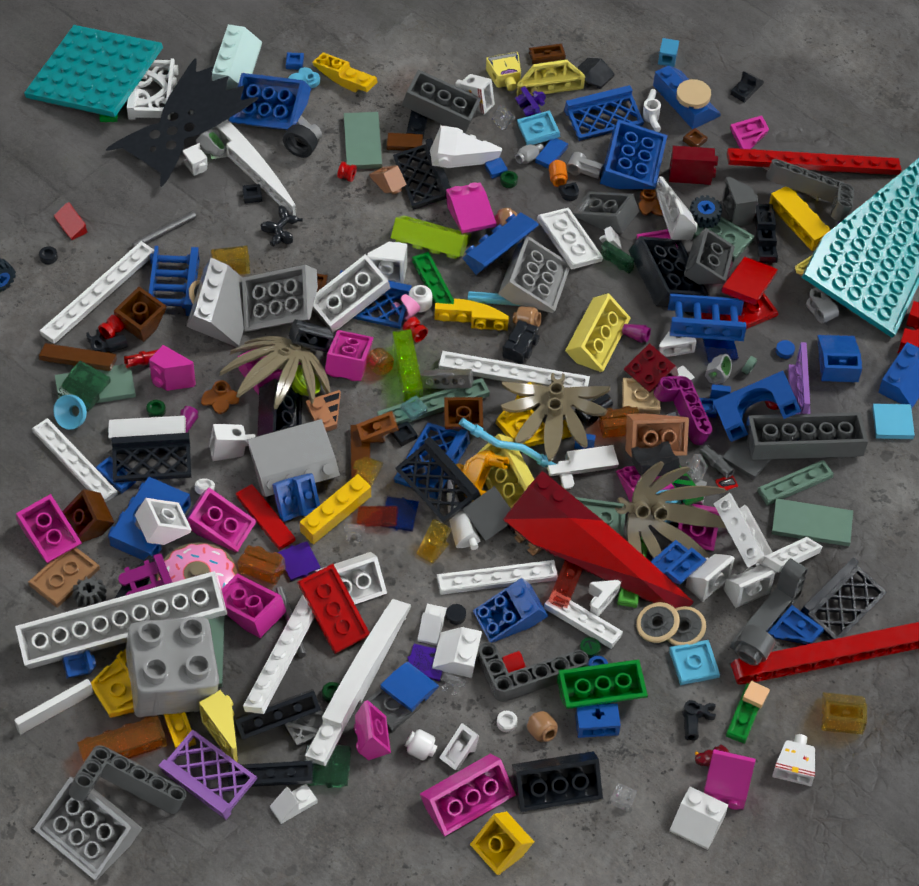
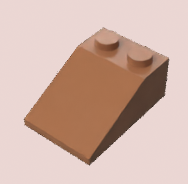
[625,413,689,457]

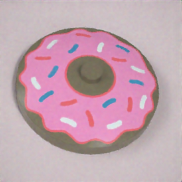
[157,542,237,589]

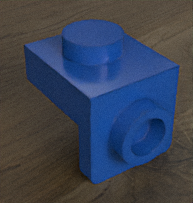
[62,650,96,679]

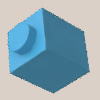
[658,38,679,67]

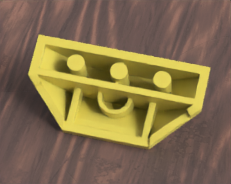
[517,60,585,96]

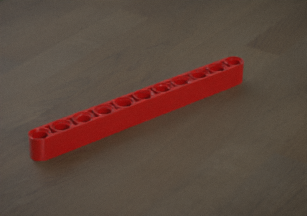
[730,622,919,685]

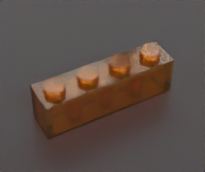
[77,715,167,763]

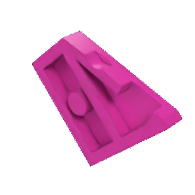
[730,115,769,149]

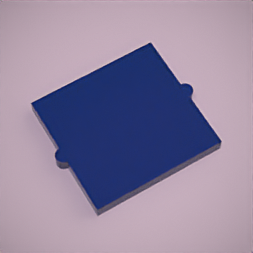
[702,338,739,363]
[381,496,419,532]

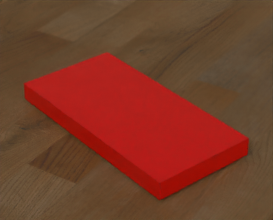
[721,256,778,305]
[701,293,778,342]
[297,564,370,654]

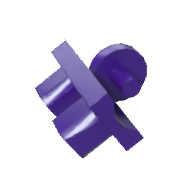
[515,86,546,117]

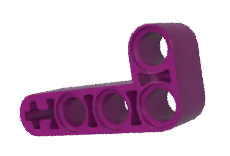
[654,376,712,445]

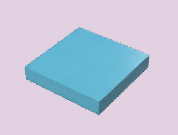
[517,110,560,145]
[872,404,915,439]
[669,640,720,685]

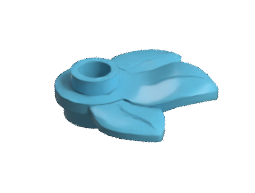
[288,67,320,88]

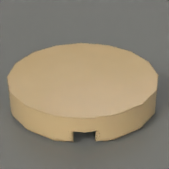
[676,79,711,109]

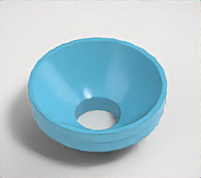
[54,395,87,430]

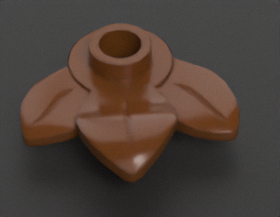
[639,189,663,216]
[201,380,239,414]

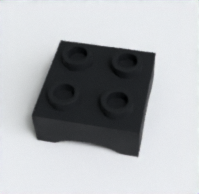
[631,441,680,477]

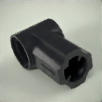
[574,394,613,426]

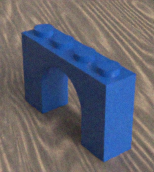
[713,371,802,442]
[108,477,191,561]

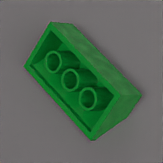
[557,659,648,709]

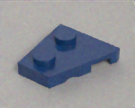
[768,605,824,645]

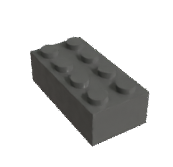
[402,69,481,133]

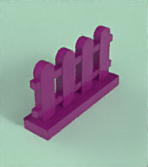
[118,553,173,595]

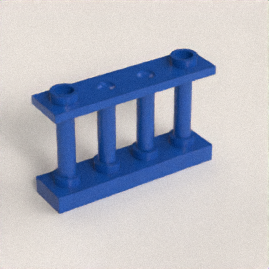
[149,246,200,316]
[668,294,746,341]

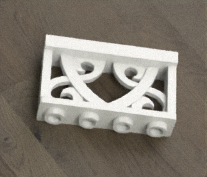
[127,58,178,120]

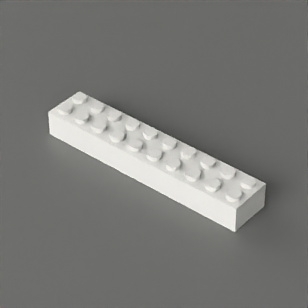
[15,571,227,669]

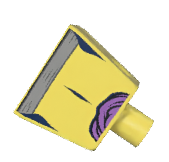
[486,52,521,91]

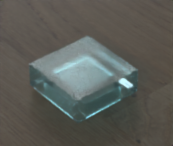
[401,396,427,421]

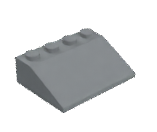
[498,235,570,313]
[186,258,244,347]
[242,265,318,332]
[247,419,340,497]
[34,776,143,881]

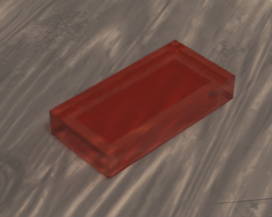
[357,506,398,526]

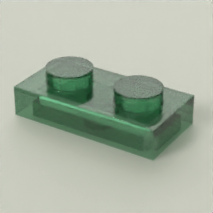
[601,240,634,274]

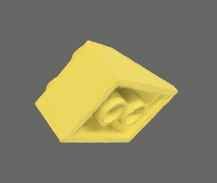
[199,690,238,762]

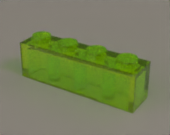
[392,329,423,403]

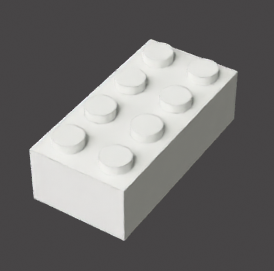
[312,254,390,333]

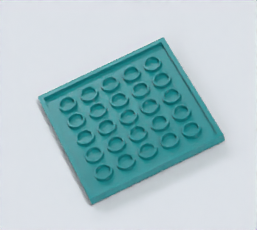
[24,25,163,117]

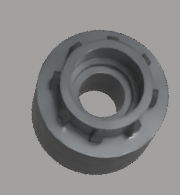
[735,625,776,665]

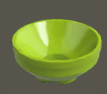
[291,365,321,396]

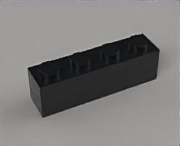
[235,689,321,740]

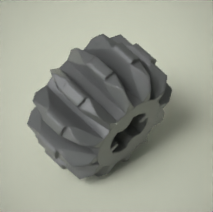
[72,576,107,607]

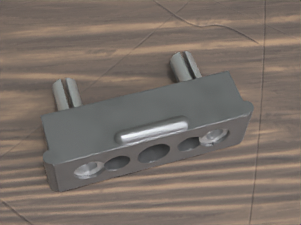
[420,368,474,389]

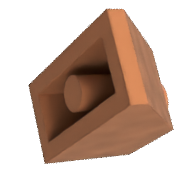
[369,165,406,194]

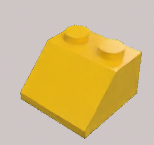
[470,811,535,875]

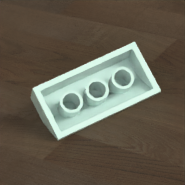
[212,24,262,90]

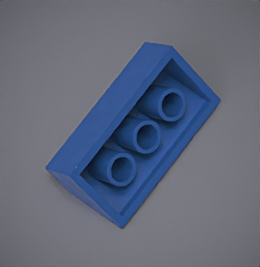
[653,65,721,129]
[462,212,539,275]

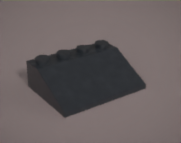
[628,236,709,307]

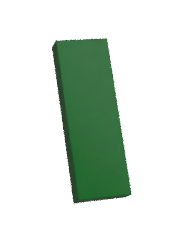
[726,683,759,744]

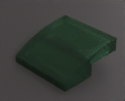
[58,361,111,412]
[305,745,351,788]

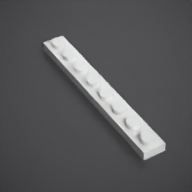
[40,241,154,344]
[439,351,590,387]
[243,594,315,714]

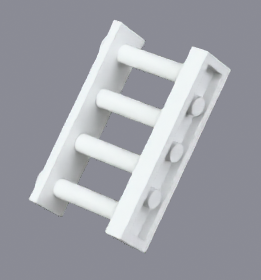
[713,493,777,573]

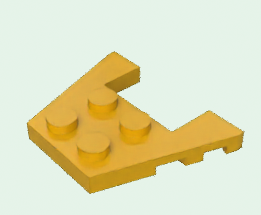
[496,382,572,447]
[90,649,134,718]

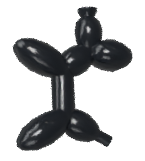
[260,205,303,247]

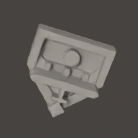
[284,711,324,746]

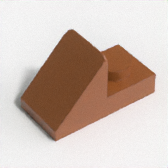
[356,411,399,442]

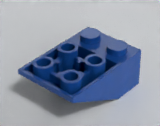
[817,335,862,382]
[473,578,548,643]

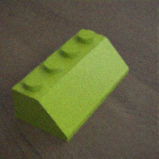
[391,215,471,259]

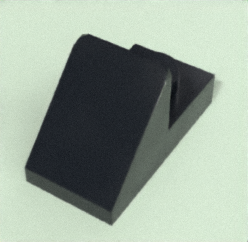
[730,71,764,103]

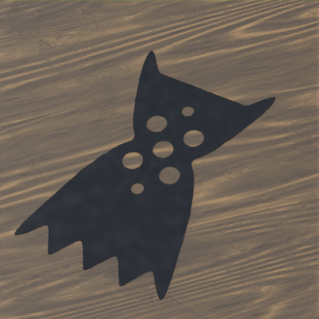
[106,58,258,187]

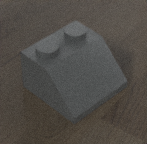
[722,177,758,226]

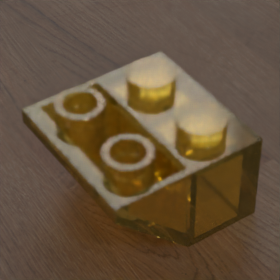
[821,692,867,735]

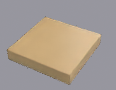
[622,378,660,414]

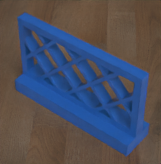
[564,85,644,141]
[340,270,412,329]
[394,423,470,499]

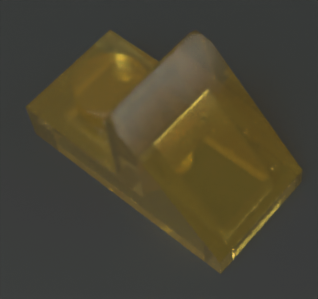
[353,457,383,486]
[416,519,452,564]

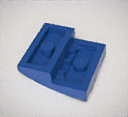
[272,473,320,522]
[651,540,707,584]
[380,662,439,712]

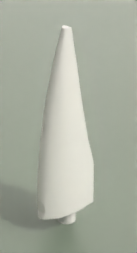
[447,480,481,550]

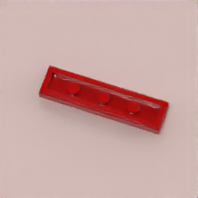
[236,484,296,551]

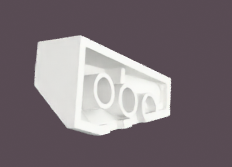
[430,126,502,168]
[655,177,697,240]

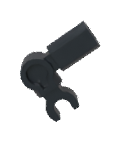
[86,329,128,353]
[682,700,716,741]

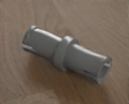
[699,445,735,479]

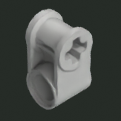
[806,288,839,324]

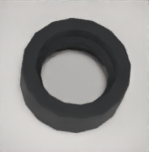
[282,124,318,158]

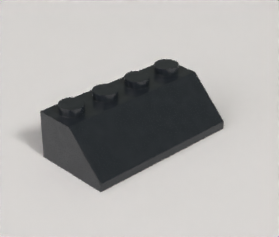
[257,378,302,437]
[512,751,603,812]

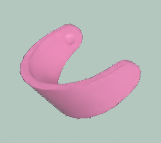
[391,294,420,320]

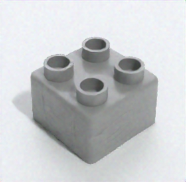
[126,617,219,717]

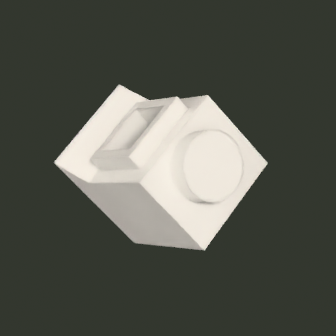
[182,143,208,176]

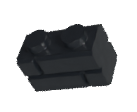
[288,319,334,353]
[502,320,540,364]

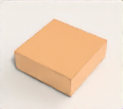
[742,681,770,709]

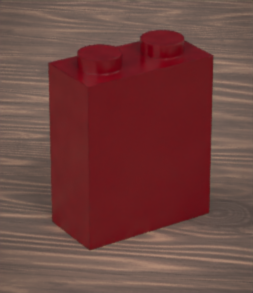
[669,146,718,185]

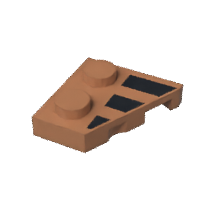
[306,390,341,432]

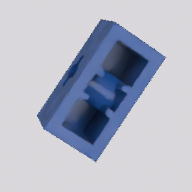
[575,703,621,738]

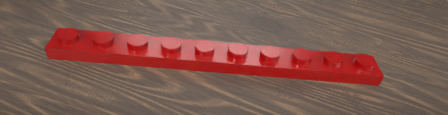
[727,148,902,175]

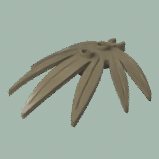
[219,336,330,409]
[501,373,610,461]
[615,461,726,558]

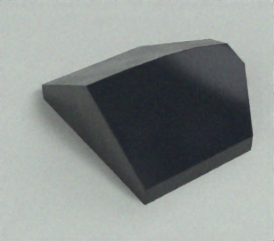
[577,58,615,89]

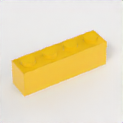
[769,186,830,251]
[300,474,371,545]

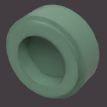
[742,356,757,375]

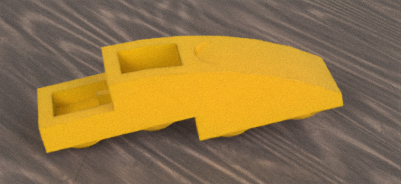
[312,52,378,93]
[435,298,509,331]

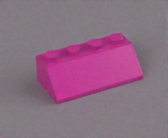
[420,753,516,836]

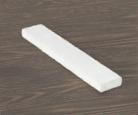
[32,418,118,503]
[437,560,558,595]

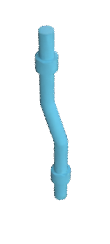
[459,418,556,467]

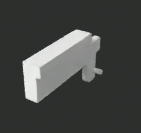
[547,445,619,490]

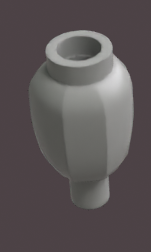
[515,144,544,164]

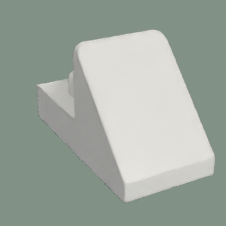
[659,332,696,357]
[589,580,621,616]
[418,604,447,646]
[439,723,479,770]
[270,784,317,824]

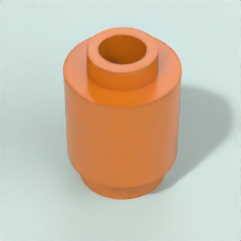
[549,160,568,187]

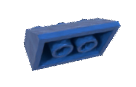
[878,342,919,409]

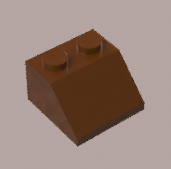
[114,287,167,342]
[444,397,483,429]
[62,489,115,543]

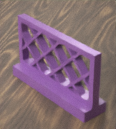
[788,342,810,414]
[158,729,257,820]

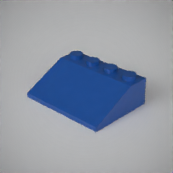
[229,73,311,130]
[600,119,668,189]

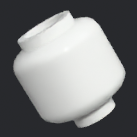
[409,285,432,312]
[405,729,437,760]

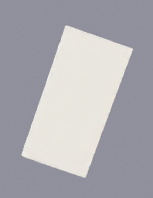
[537,208,603,269]

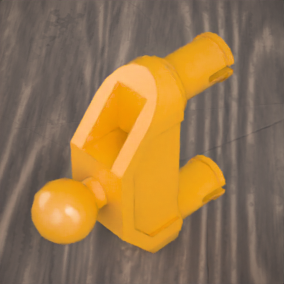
[456,450,509,502]

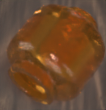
[366,347,394,375]

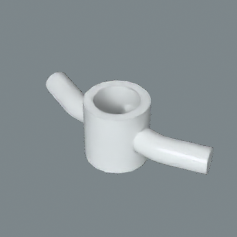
[642,89,661,132]

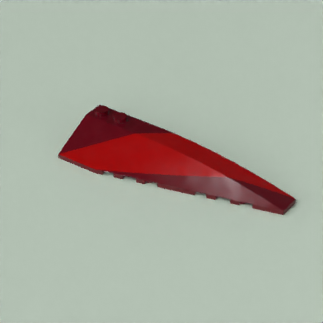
[503,471,694,609]

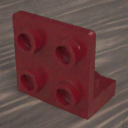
[624,343,679,393]

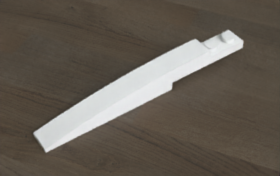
[190,110,296,216]
[305,599,411,766]

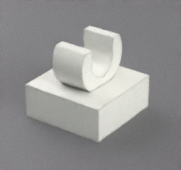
[599,226,622,252]

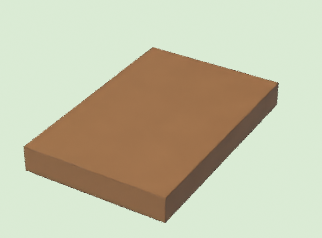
[28,547,100,608]

